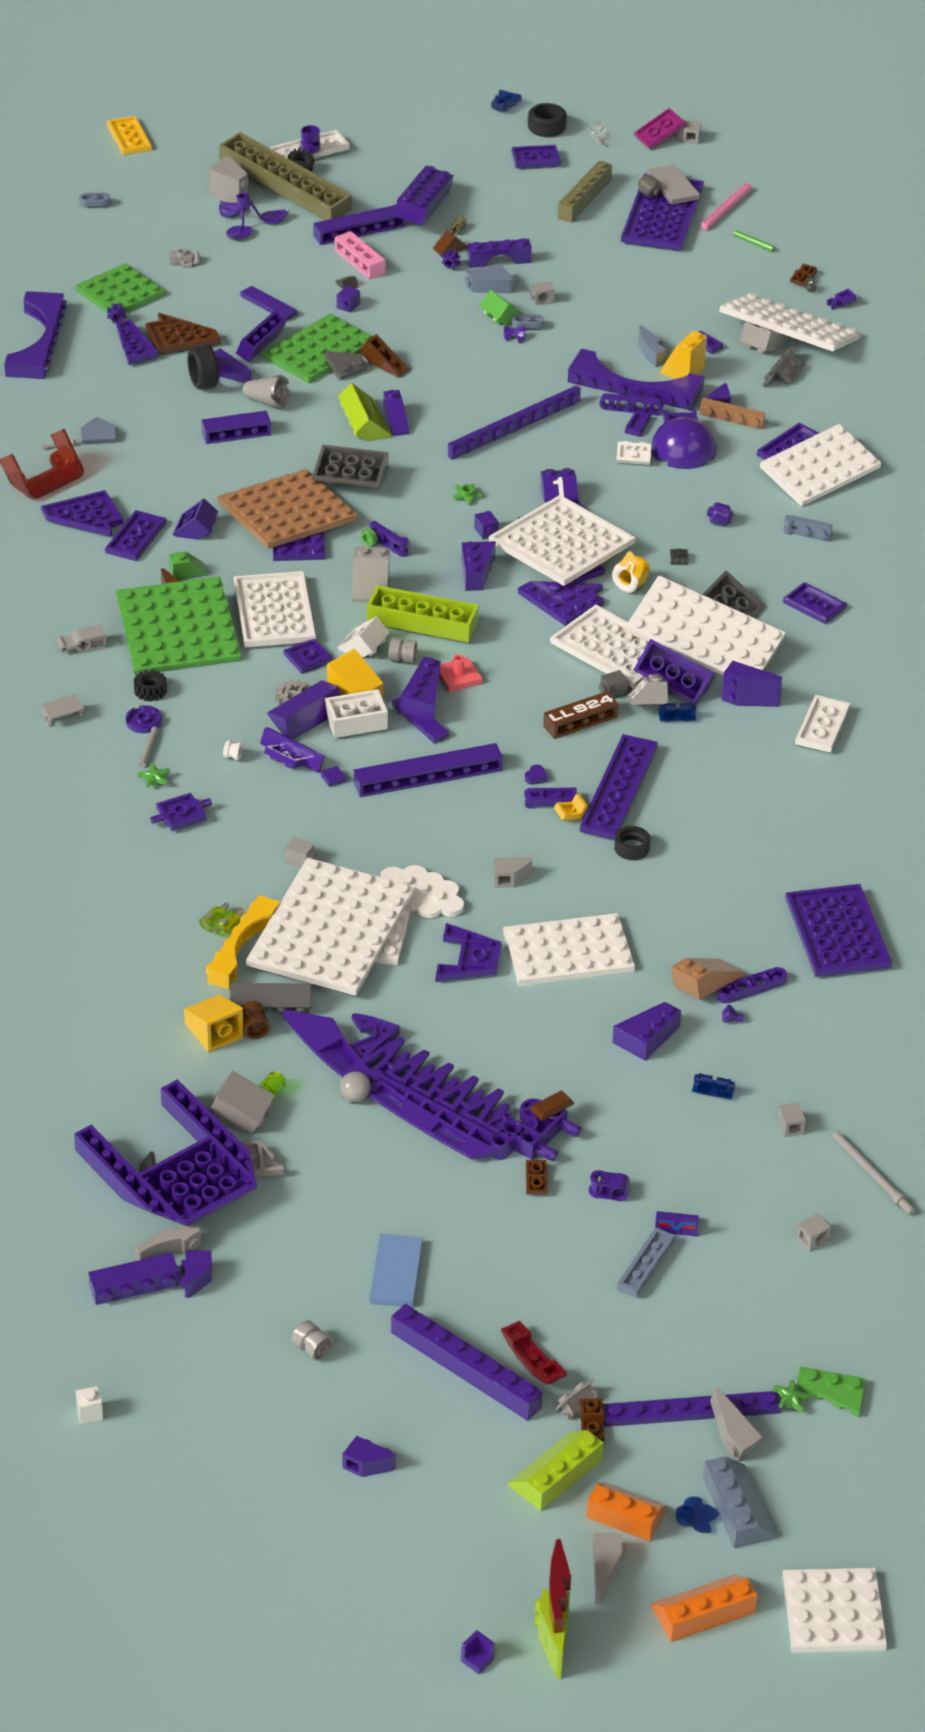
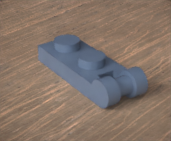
[783,515,833,542]

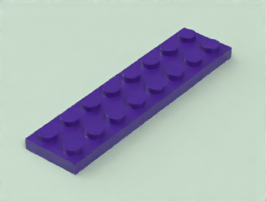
[580,734,658,840]

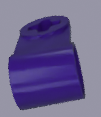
[588,1170,630,1201]

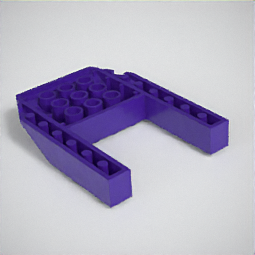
[74,1079,257,1226]

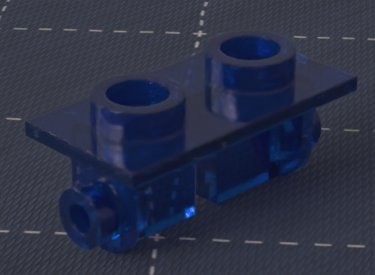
[658,703,696,722]
[692,1073,736,1100]

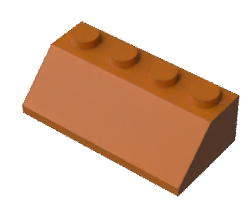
[651,1574,758,1642]

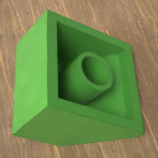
[480,289,523,326]

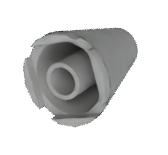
[242,375,290,408]

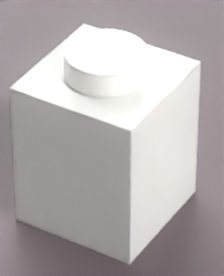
[75,1386,103,1425]

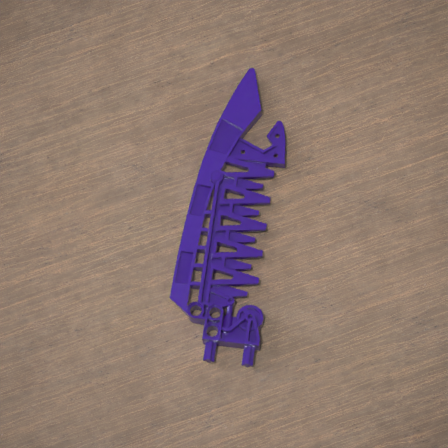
[282,1010,582,1162]

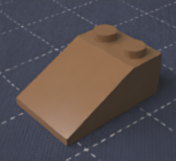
[671,958,745,1000]

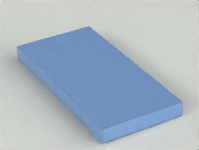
[370,1234,423,1307]

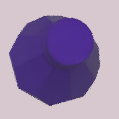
[722,1004,744,1023]

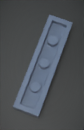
[617,1227,675,1297]

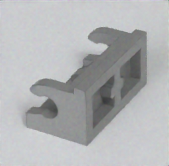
[42,694,84,726]

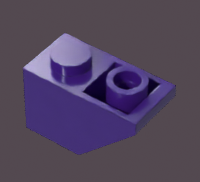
[181,1251,212,1298]
[342,1435,395,1477]

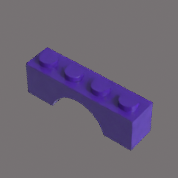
[467,238,532,268]

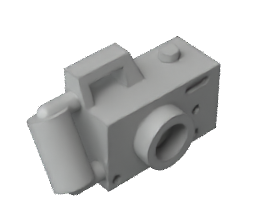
[170,248,200,268]

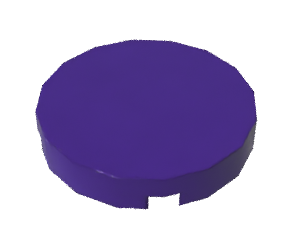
[125,705,162,734]

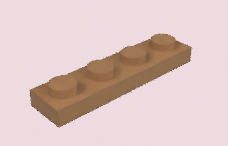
[700,398,765,430]

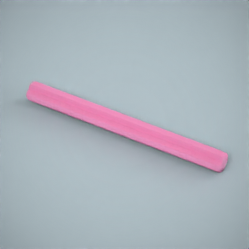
[701,183,751,230]

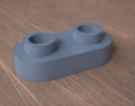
[79,192,110,207]
[512,314,544,330]

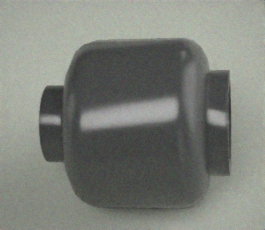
[638,175,661,198]

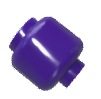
[707,502,733,526]

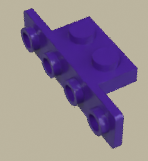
[260,727,325,772]

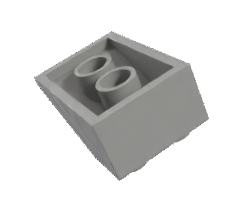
[739,322,793,353]

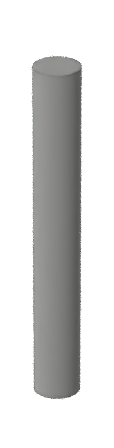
[139,727,159,768]

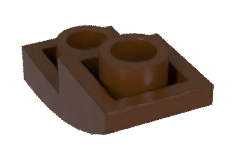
[790,263,817,286]
[526,1160,548,1195]
[580,1398,605,1444]

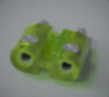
[199,902,245,936]

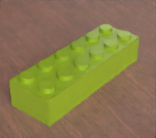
[367,585,479,643]

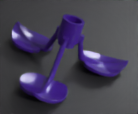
[219,192,288,239]

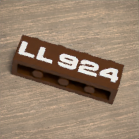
[543,691,618,739]

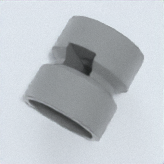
[388,637,417,664]
[292,1320,333,1361]

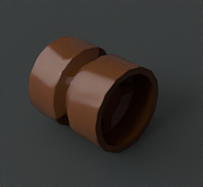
[241,1001,270,1039]

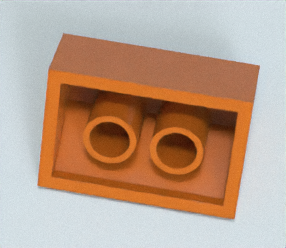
[586,1482,667,1542]

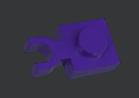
[826,288,857,310]

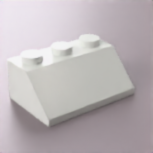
[325,689,388,738]

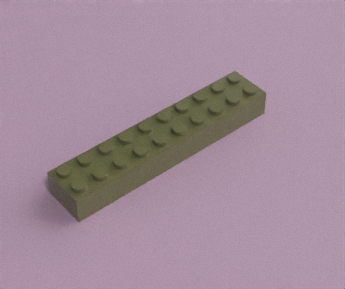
[219,132,352,220]

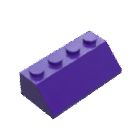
[633,639,716,705]

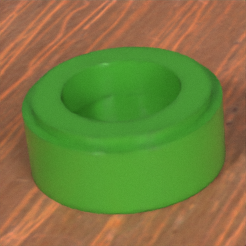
[361,528,378,546]

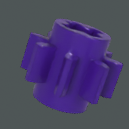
[441,249,461,270]
[107,303,126,323]

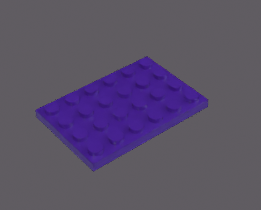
[785,884,892,977]

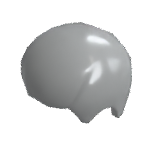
[339,1072,371,1103]

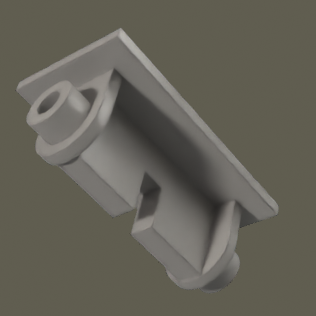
[555,1379,600,1419]

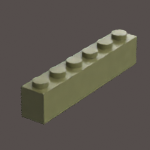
[558,161,612,223]

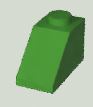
[169,551,208,580]

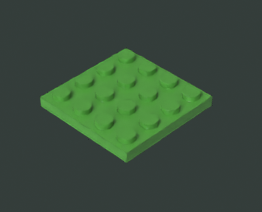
[75,263,165,313]

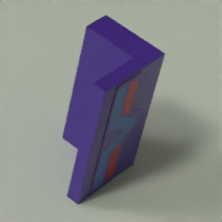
[655,1211,699,1237]

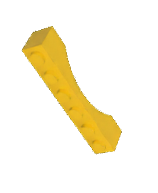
[206,895,280,990]

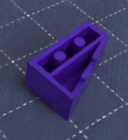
[461,541,496,591]
[612,1002,681,1061]

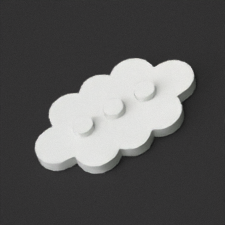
[381,865,464,919]

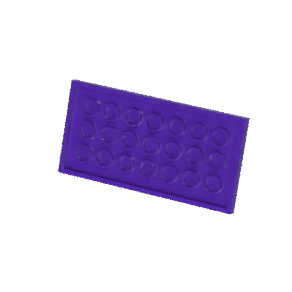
[621,173,704,250]

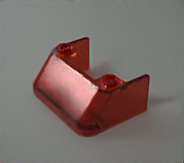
[0,428,84,500]

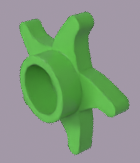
[453,484,482,505]
[138,763,170,787]
[772,1380,811,1413]

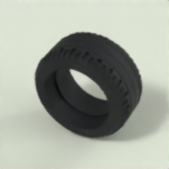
[528,103,567,137]
[187,345,219,389]

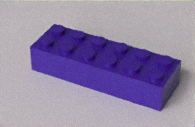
[393,166,454,226]

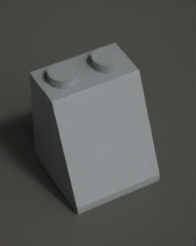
[209,156,248,203]
[352,546,390,602]
[208,1070,274,1134]

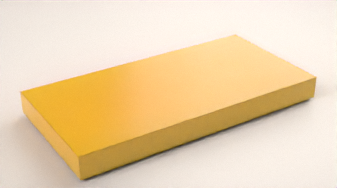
[107,116,152,155]

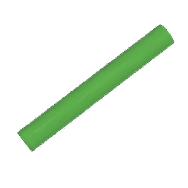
[734,230,775,252]

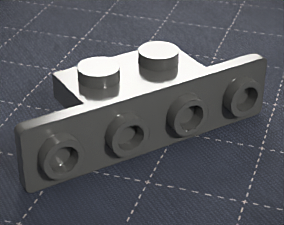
[762,345,804,387]

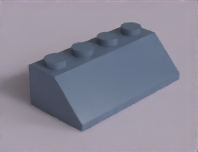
[703,1456,778,1549]

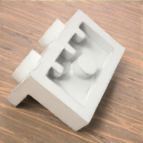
[616,441,651,465]

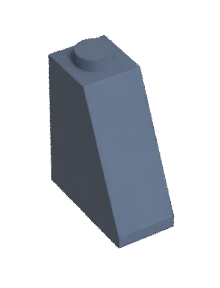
[464,263,514,293]

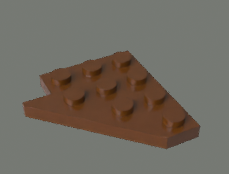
[145,313,221,354]

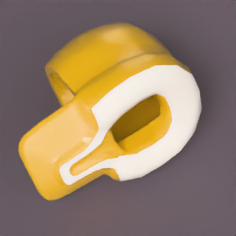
[612,551,650,593]

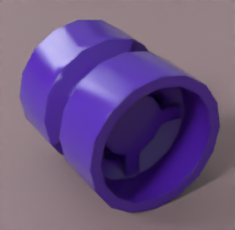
[301,125,320,154]

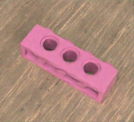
[335,231,386,279]

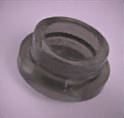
[804,278,818,293]

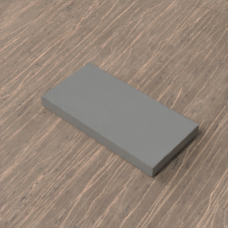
[647,164,700,205]

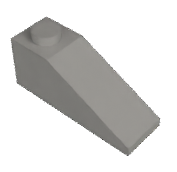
[710,1387,762,1461]
[592,1533,626,1604]

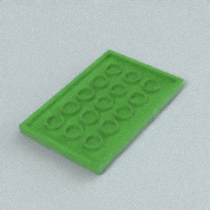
[262,313,373,383]

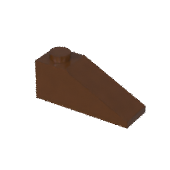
[359,334,409,378]

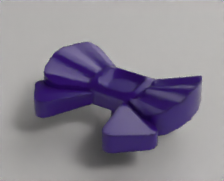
[504,326,526,343]

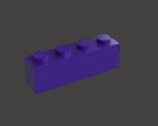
[236,311,288,363]
[201,410,271,444]
[88,1252,180,1305]

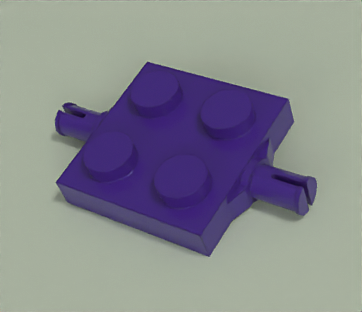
[150,792,212,831]

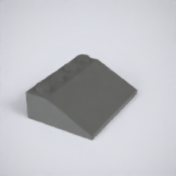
[312,444,389,488]
[702,570,765,618]

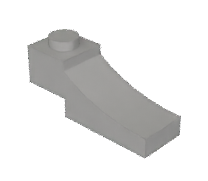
[135,1224,201,1261]

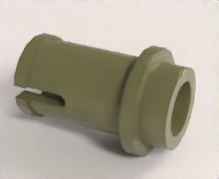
[450,216,467,235]

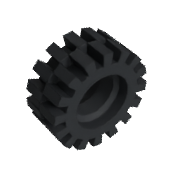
[288,148,315,172]
[134,670,167,702]

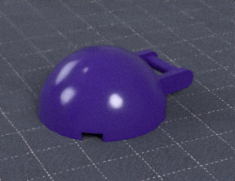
[651,410,717,469]

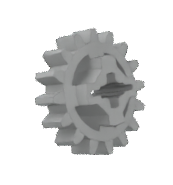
[275,679,312,705]

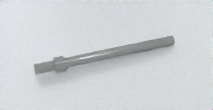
[833,1132,915,1215]

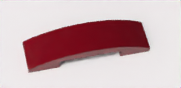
[501,1320,567,1385]

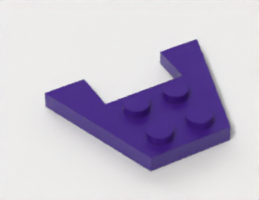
[435,923,502,982]

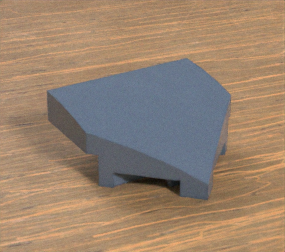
[81,417,116,444]

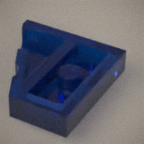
[491,89,522,112]

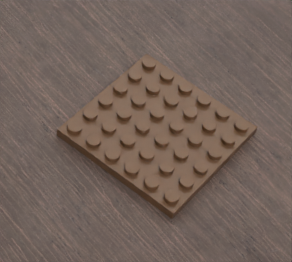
[218,469,358,549]

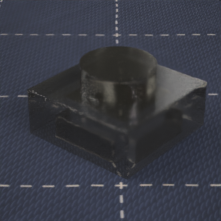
[670,548,688,565]

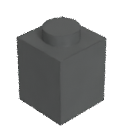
[599,670,629,698]

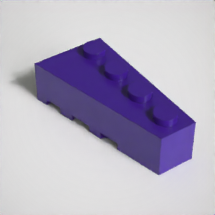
[399,656,441,721]

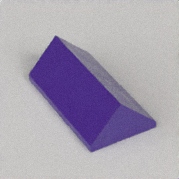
[267,680,341,740]

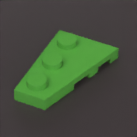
[796,1366,866,1418]

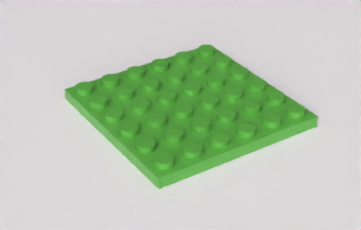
[116,576,241,675]

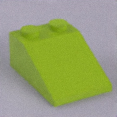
[534,1589,570,1679]

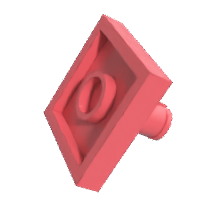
[439,654,482,692]

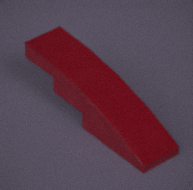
[548,1539,571,1634]

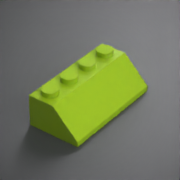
[338,383,392,441]
[508,1430,604,1511]

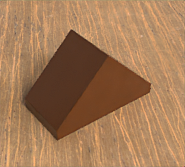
[433,230,467,257]

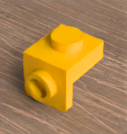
[554,794,587,821]

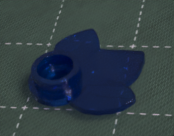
[675,1496,719,1533]

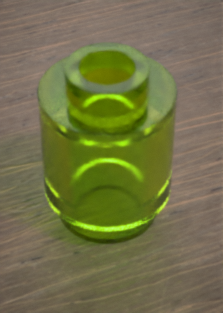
[259,1071,286,1099]

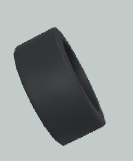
[614,826,650,860]

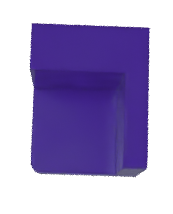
[461,1630,495,1674]

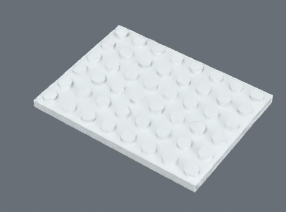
[246,858,415,996]

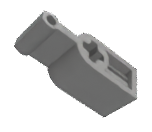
[56,624,106,653]

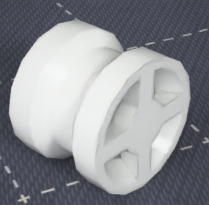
[223,740,243,761]

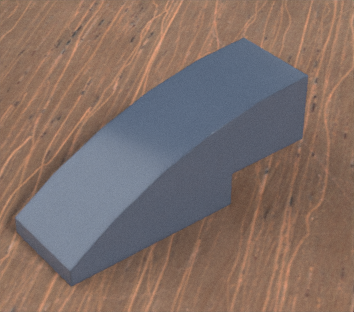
[638,325,667,367]

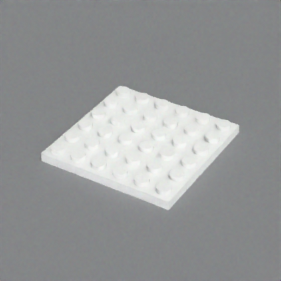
[488,495,636,586]

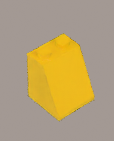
[660,331,707,379]
[327,649,383,698]
[184,994,244,1052]

